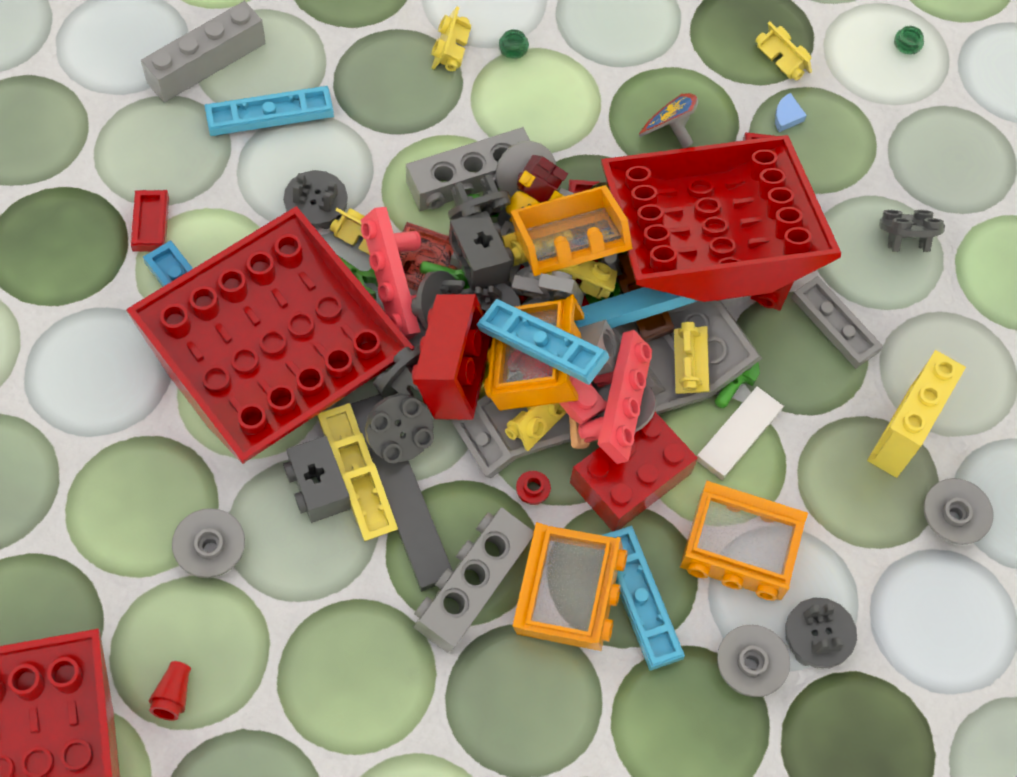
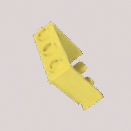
[867,350,966,478]

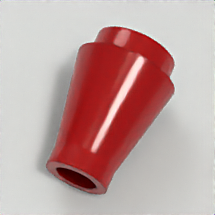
[148,661,191,721]

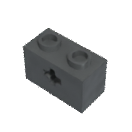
[449,211,514,291]
[283,436,351,523]

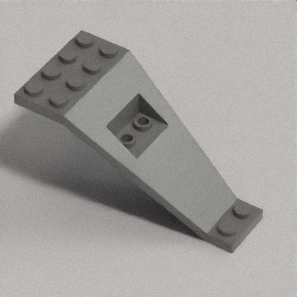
[451,300,762,478]

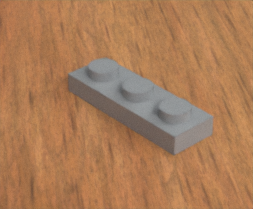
[791,276,883,369]

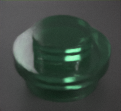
[894,26,924,54]
[499,29,529,59]

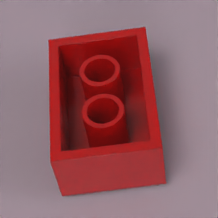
[412,294,493,420]
[570,412,698,531]

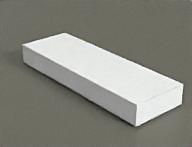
[697,386,784,481]

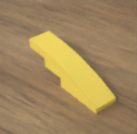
[317,403,398,542]

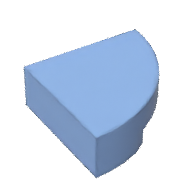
[775,93,807,132]

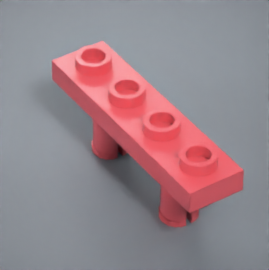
[361,207,421,340]
[578,330,652,464]

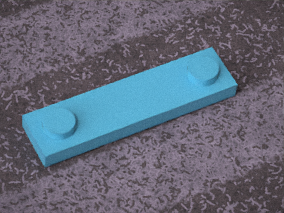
[204,86,334,136]
[574,287,697,329]
[476,299,609,385]
[602,526,685,671]

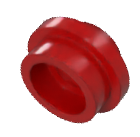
[516,471,551,505]

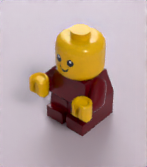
[505,155,569,223]

